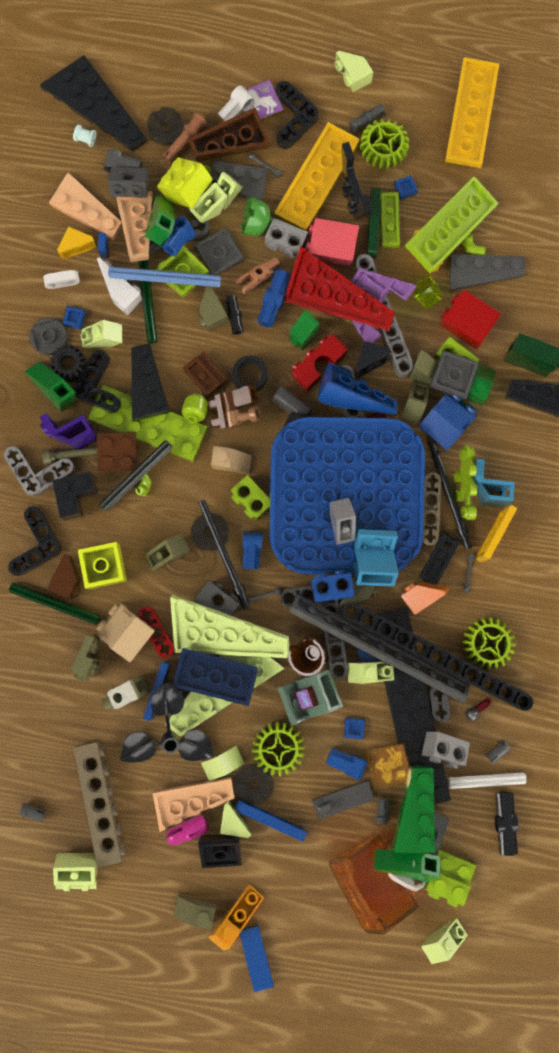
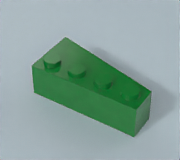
[391,765,435,853]

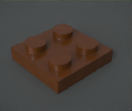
[97,432,137,471]

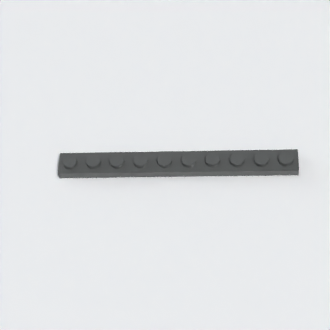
[289,594,470,703]

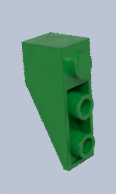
[144,194,175,246]
[24,361,76,413]
[374,849,440,883]

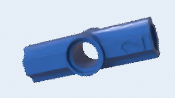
[257,269,291,328]

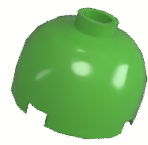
[241,197,273,237]

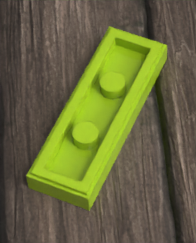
[380,192,400,248]

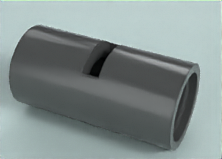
[272,386,313,418]

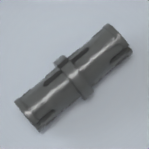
[349,104,385,133]

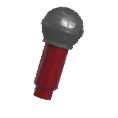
[465,698,491,721]

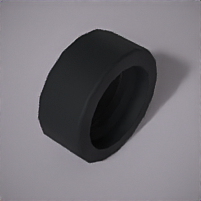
[232,355,268,392]

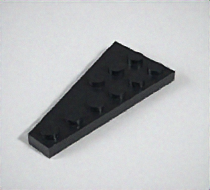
[40,55,147,152]

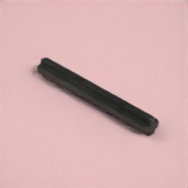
[99,440,173,511]

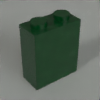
[504,333,559,377]

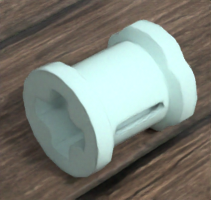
[73,124,97,147]

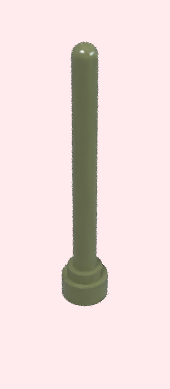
[42,447,98,465]

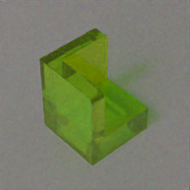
[414,275,441,310]

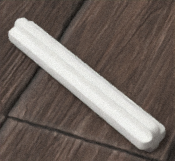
[448,772,526,789]

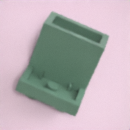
[278,669,343,725]

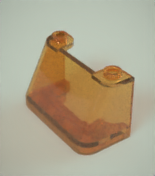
[329,834,419,935]

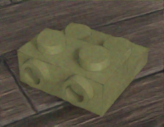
[70,635,101,681]

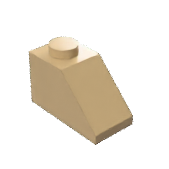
[211,446,252,474]

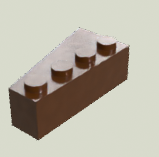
[188,108,271,161]

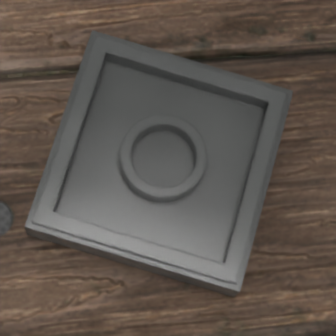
[194,228,245,275]
[430,350,479,400]

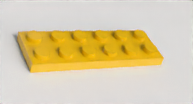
[445,57,499,168]
[274,122,360,231]

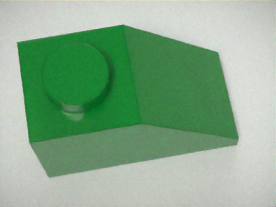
[289,310,319,350]
[467,364,496,405]

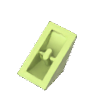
[217,172,243,210]
[189,182,228,223]
[201,745,245,781]
[220,801,252,838]

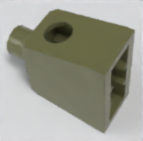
[102,675,151,710]

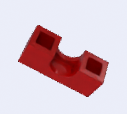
[291,334,348,392]

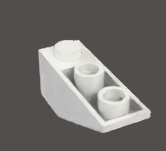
[97,257,142,316]

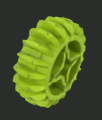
[360,118,409,169]
[462,617,516,670]
[252,722,305,776]

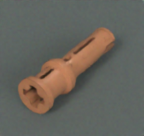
[162,113,208,165]

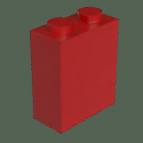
[440,290,501,349]

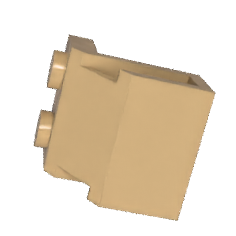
[96,602,154,662]

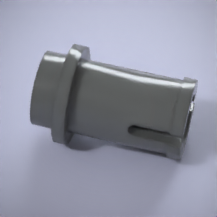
[485,740,511,765]
[374,798,391,824]
[19,802,47,823]

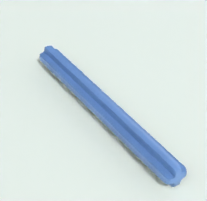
[108,267,221,287]

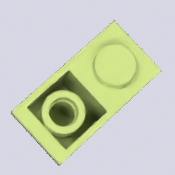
[334,51,373,92]
[81,320,122,348]
[347,661,394,684]
[421,918,468,964]

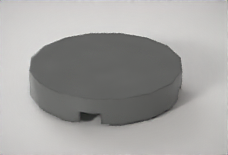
[29,318,68,356]

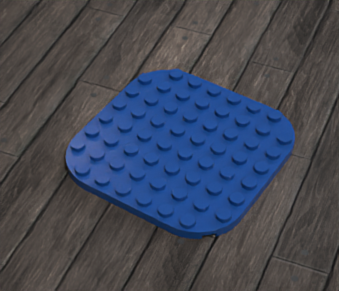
[269,417,425,574]

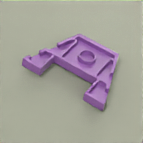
[351,269,416,344]

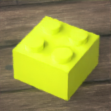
[157,157,213,208]
[78,542,127,590]

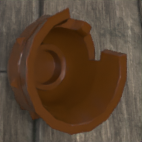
[288,636,327,676]

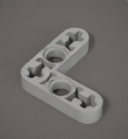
[4,446,75,496]

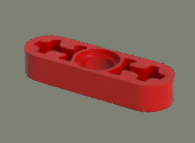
[138,607,174,658]

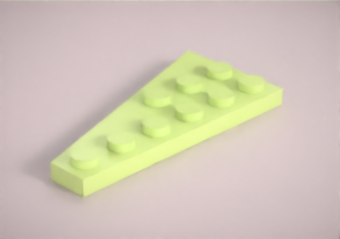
[170,595,290,658]
[165,655,284,737]

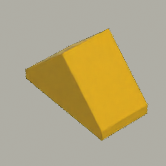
[57,227,97,260]

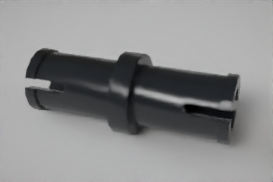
[225,295,244,335]

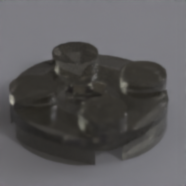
[147,107,184,146]
[191,513,229,551]
[234,763,274,804]

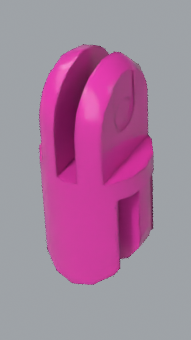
[166,815,210,846]

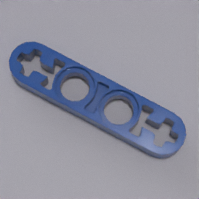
[234,799,308,841]

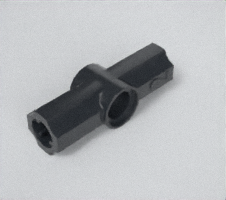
[495,791,519,856]

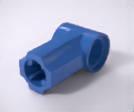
[162,216,195,257]
[243,531,263,570]
[326,748,368,780]

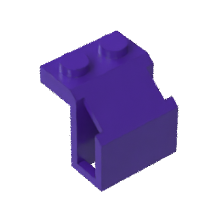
[40,413,97,449]

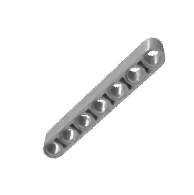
[355,254,413,378]

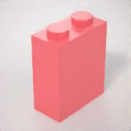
[306,218,359,268]

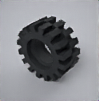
[50,345,87,382]

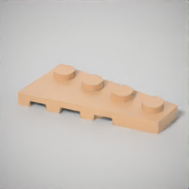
[116,191,153,263]

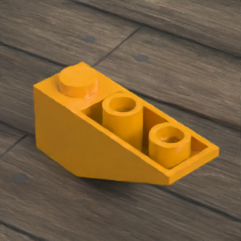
[208,884,264,951]

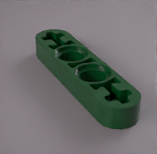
[367,188,381,258]

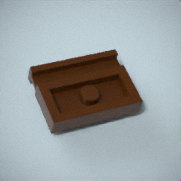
[183,351,228,398]

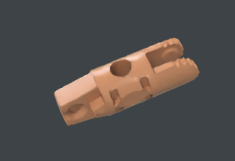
[235,257,280,294]

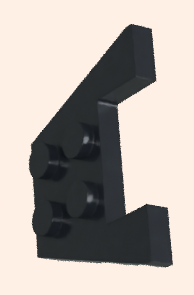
[342,142,373,220]

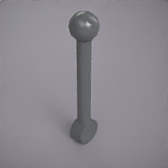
[248,153,281,178]
[463,553,475,593]
[246,587,282,603]

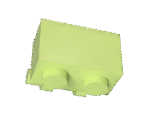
[53,853,98,891]

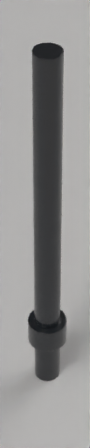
[428,441,472,550]
[198,500,250,609]

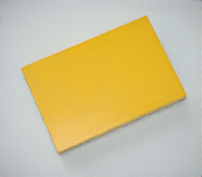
[476,505,517,563]

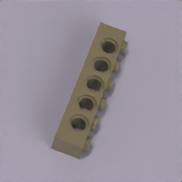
[73,740,126,868]

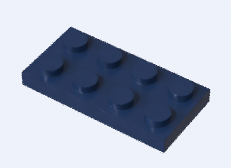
[173,648,259,706]

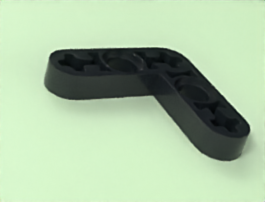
[276,81,319,149]
[73,349,121,413]
[8,506,61,576]

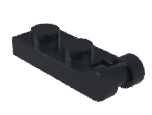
[419,531,461,585]

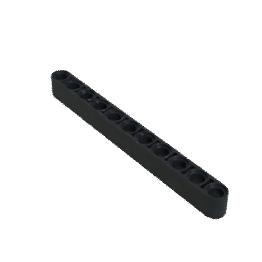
[339,602,533,711]

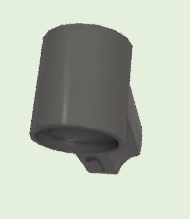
[103,149,143,173]

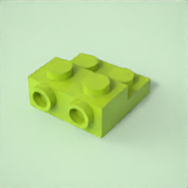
[156,245,209,298]
[424,849,476,907]

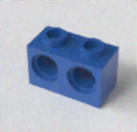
[311,570,355,603]

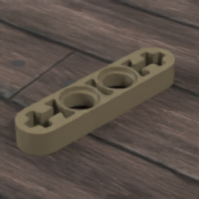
[422,472,441,547]

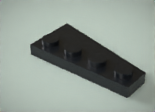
[131,343,170,422]
[504,380,559,418]

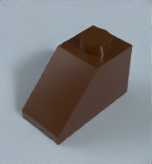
[47,553,81,599]

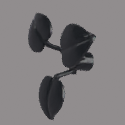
[120,683,213,763]

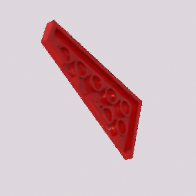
[284,246,395,331]

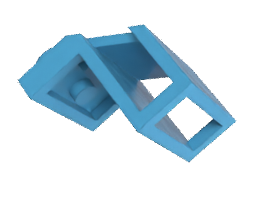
[472,459,515,507]
[353,529,399,586]

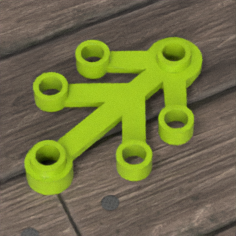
[454,445,477,520]

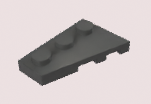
[211,160,268,201]

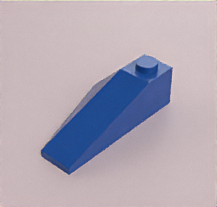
[318,362,398,415]

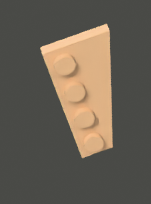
[49,173,122,240]
[153,777,235,832]

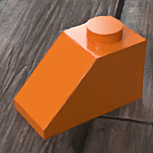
[401,582,449,615]

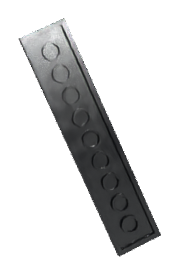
[369,607,451,804]

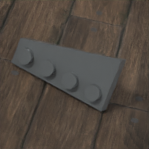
[449,254,525,292]

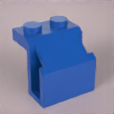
[419,393,478,450]

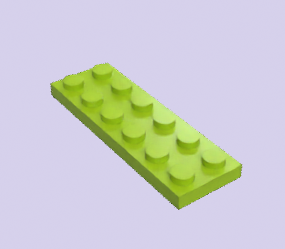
[404,176,499,273]
[88,385,208,462]

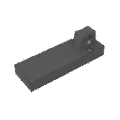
[312,780,374,820]

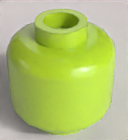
[182,394,208,423]

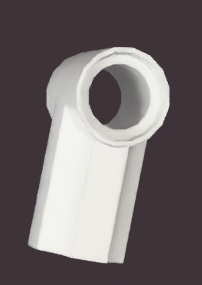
[218,86,255,121]

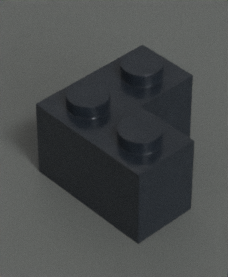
[52,472,98,520]

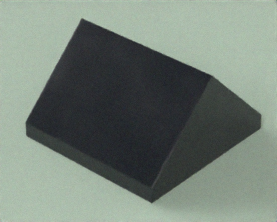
[354,341,392,380]
[198,835,242,868]

